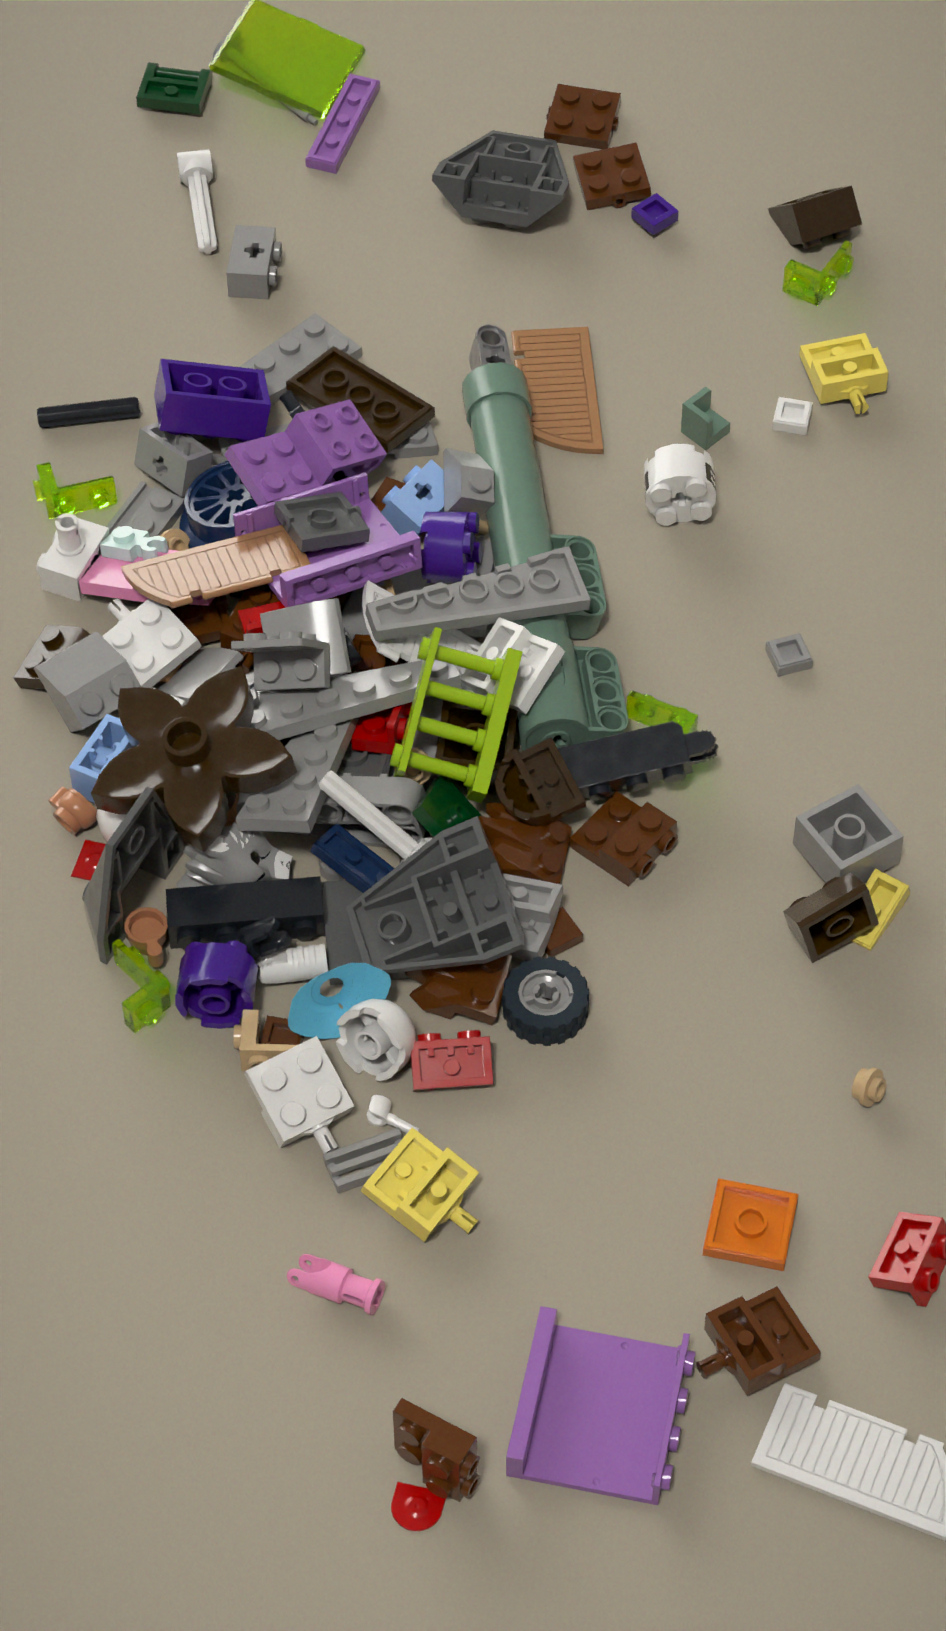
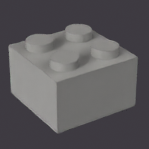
[793,784,904,883]

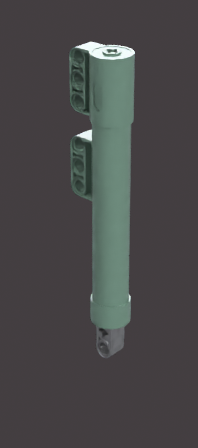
[462,324,628,751]

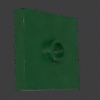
[412,775,482,837]

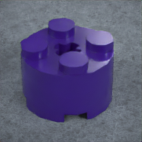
[420,512,483,583]
[175,941,258,1029]

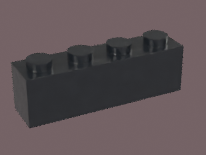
[166,876,325,949]

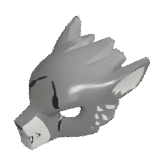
[177,822,293,888]

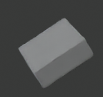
[765,633,813,677]

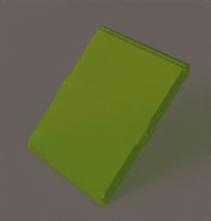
[208,0,366,119]

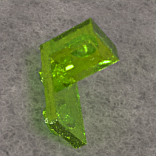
[782,240,854,306]
[32,462,117,519]
[626,690,698,734]
[112,939,171,1033]

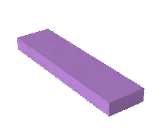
[305,74,380,174]

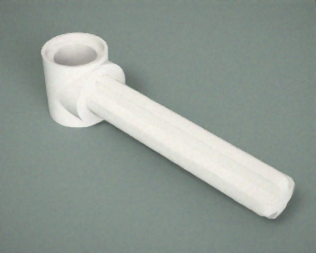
[177,149,218,255]
[319,771,432,864]

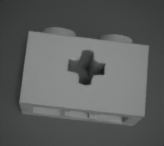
[226,225,282,299]
[134,422,213,497]

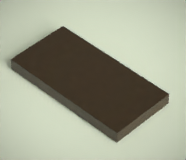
[286,346,435,453]

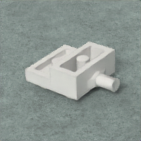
[102,599,202,688]
[460,617,565,714]
[244,1036,354,1154]

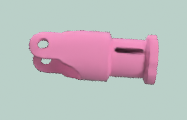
[287,1254,385,1315]

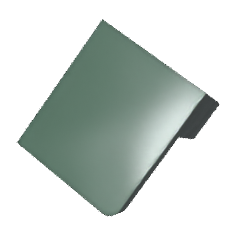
[681,387,731,450]

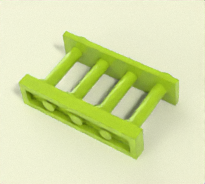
[390,627,523,803]

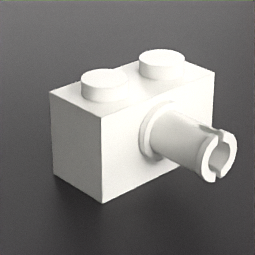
[36,513,110,602]

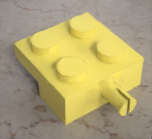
[799,333,889,414]
[361,1127,479,1242]

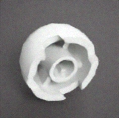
[336,999,416,1081]

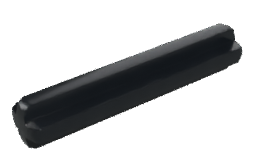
[37,397,140,428]

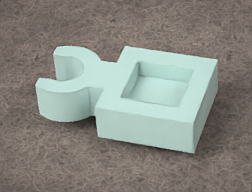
[99,526,169,562]

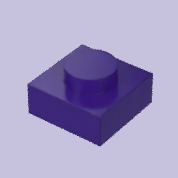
[631,193,679,235]

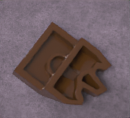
[478,802,572,884]
[405,953,513,1025]

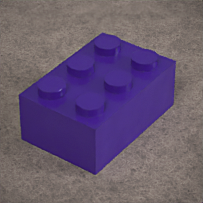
[154,359,271,442]

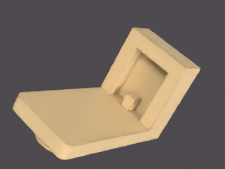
[233,1009,297,1071]

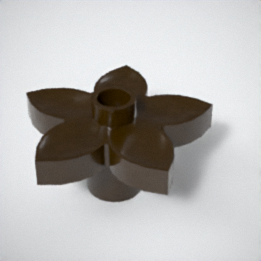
[91,666,297,853]

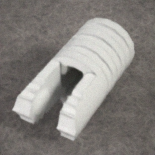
[256,943,328,984]

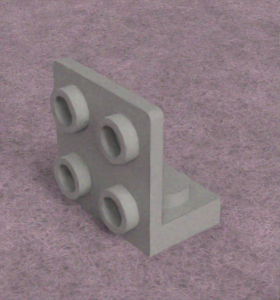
[231,631,330,691]

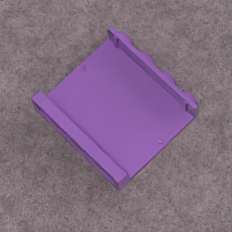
[233,472,422,608]
[506,1306,696,1505]

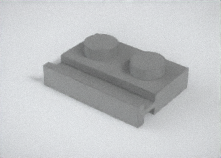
[106,481,185,537]

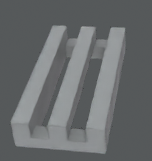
[323,1127,402,1194]

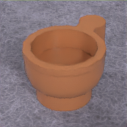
[48,786,97,835]
[124,907,168,967]

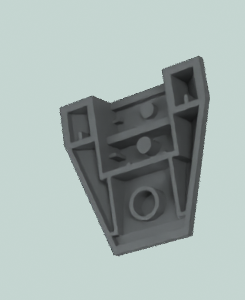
[432,130,569,228]
[82,786,184,965]
[345,816,524,973]

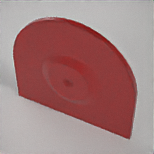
[71,839,106,881]
[391,1481,446,1531]

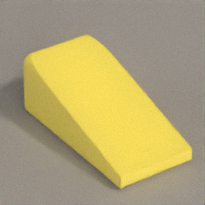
[851,868,910,951]

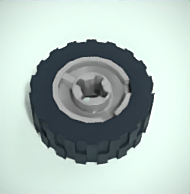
[502,956,589,1046]

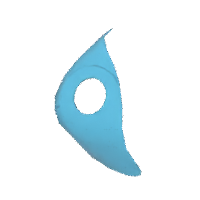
[288,963,391,1039]

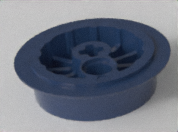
[179,461,258,549]

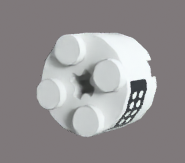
[644,444,716,526]

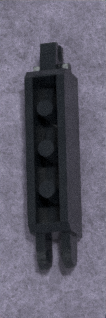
[558,721,719,800]

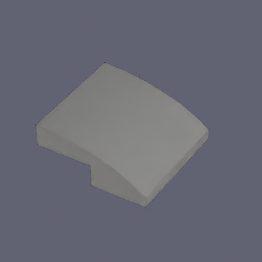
[260,598,351,677]
[158,647,243,704]
[503,873,564,961]

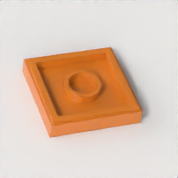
[703,1178,799,1271]

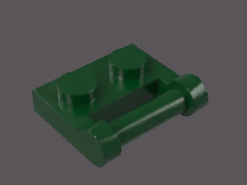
[136,62,213,114]

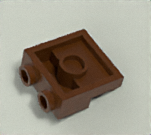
[569,791,678,887]
[393,1398,480,1502]

